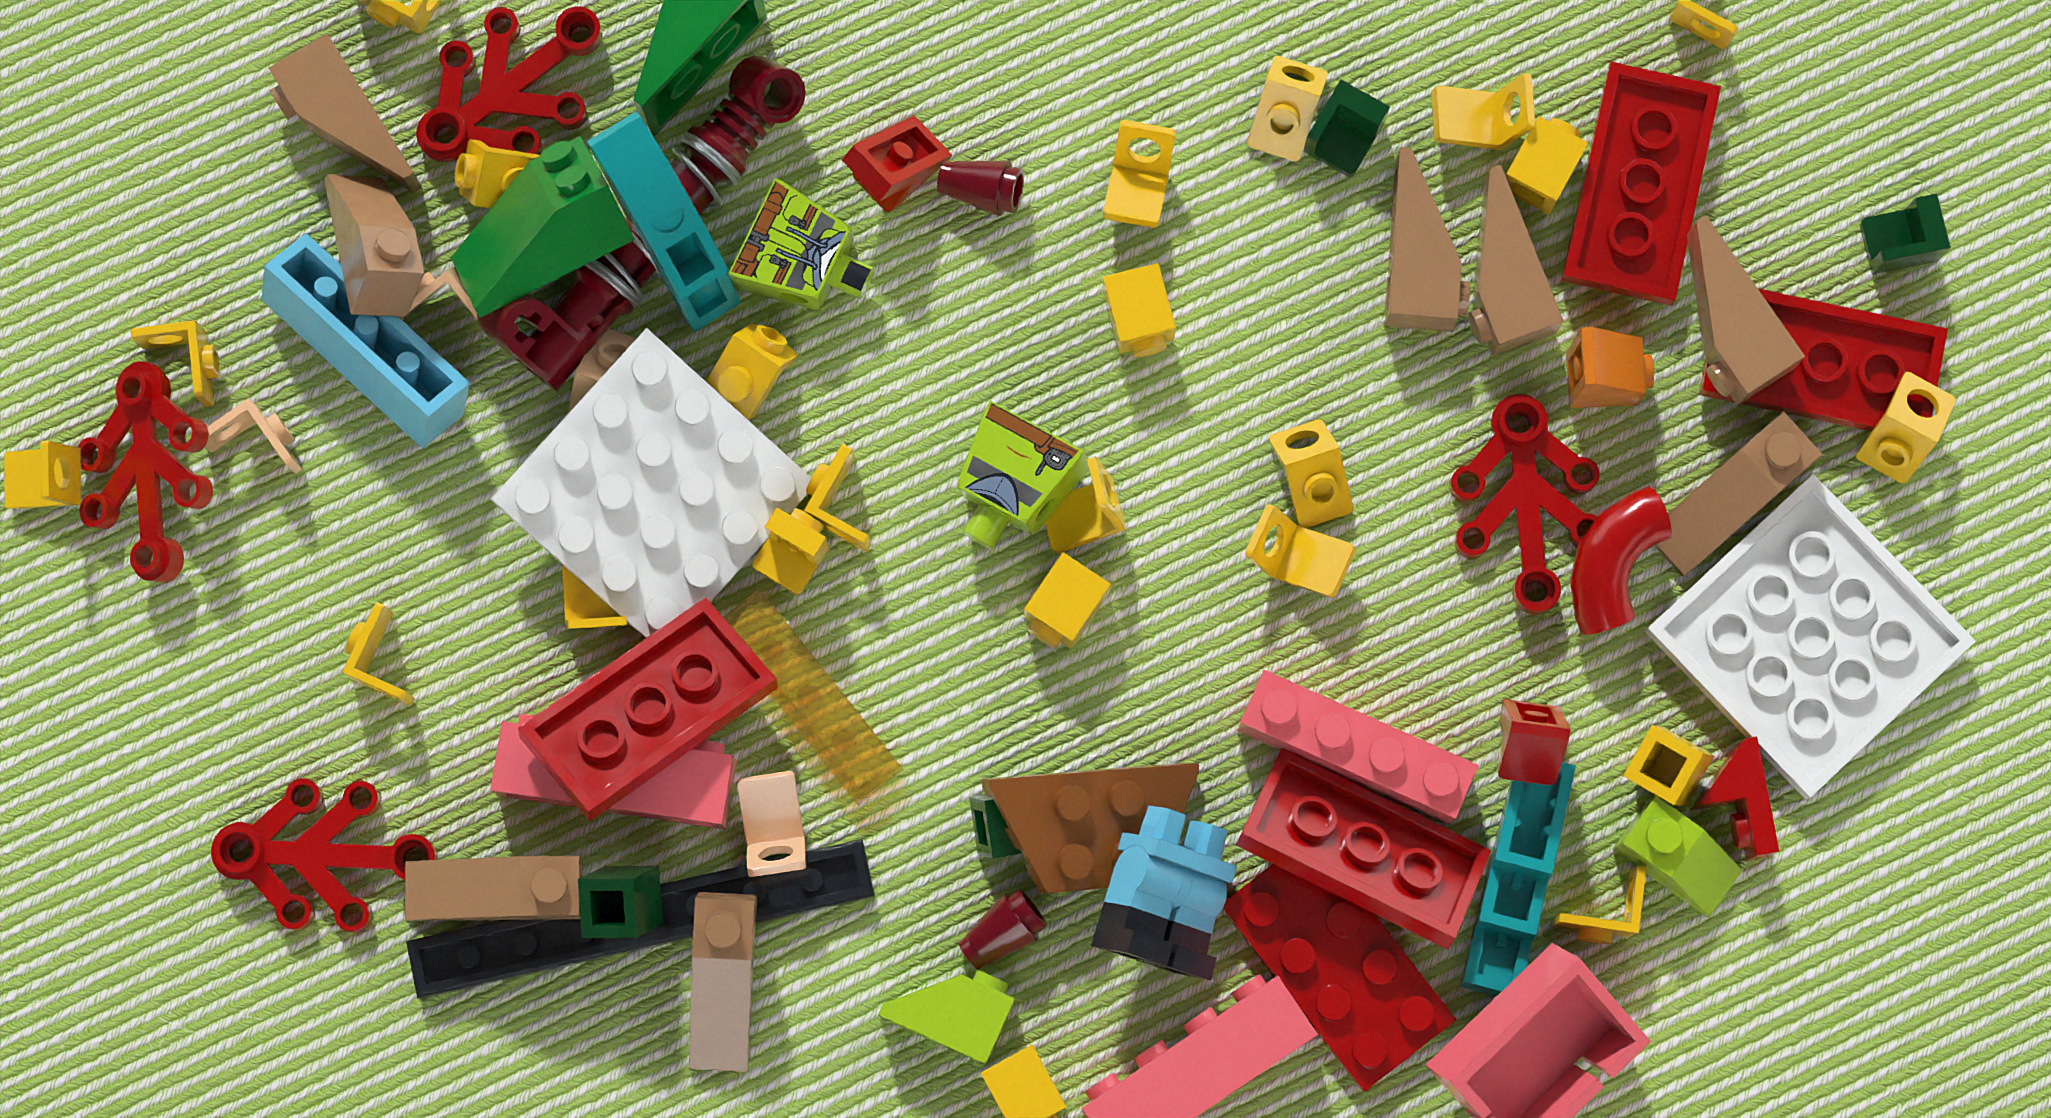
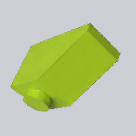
[1612,795,1742,918]
[878,970,1015,1066]

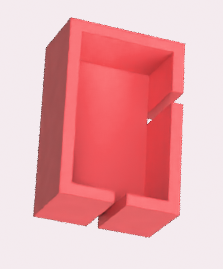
[1426,943,1651,1118]

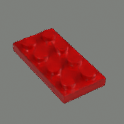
[1561,61,1721,306]
[1698,288,1948,432]
[518,597,777,821]
[1236,748,1492,950]
[1222,864,1457,1092]

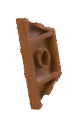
[982,762,1199,893]

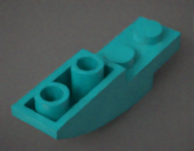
[587,112,742,332]

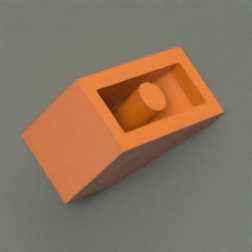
[1566,327,1654,408]

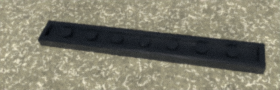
[406,839,875,999]

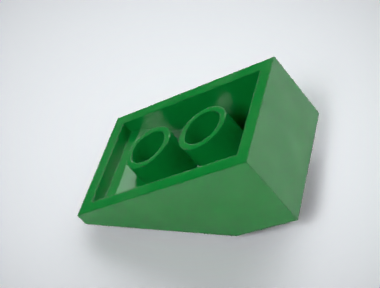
[633,0,768,137]
[450,136,635,318]

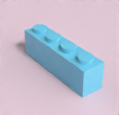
[261,233,470,449]

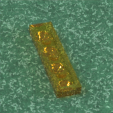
[723,588,903,806]

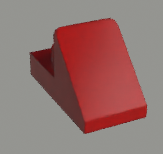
[842,115,952,212]
[1498,699,1571,785]
[1690,736,1780,861]

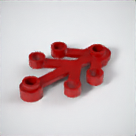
[416,6,603,162]
[77,361,213,583]
[1449,394,1600,615]
[211,778,438,933]

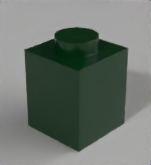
[578,866,663,938]

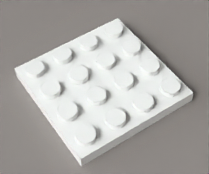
[490,328,811,639]
[1644,474,1976,800]

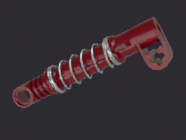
[477,55,806,392]

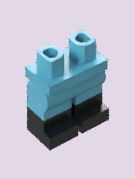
[1091,806,1237,981]

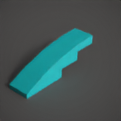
[1460,762,1576,996]

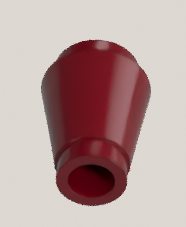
[937,160,1024,216]
[958,888,1047,970]

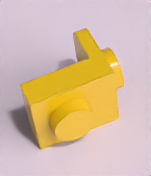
[455,139,541,208]
[706,323,798,420]
[752,507,830,595]

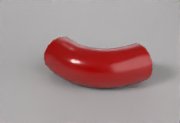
[1570,486,1672,635]

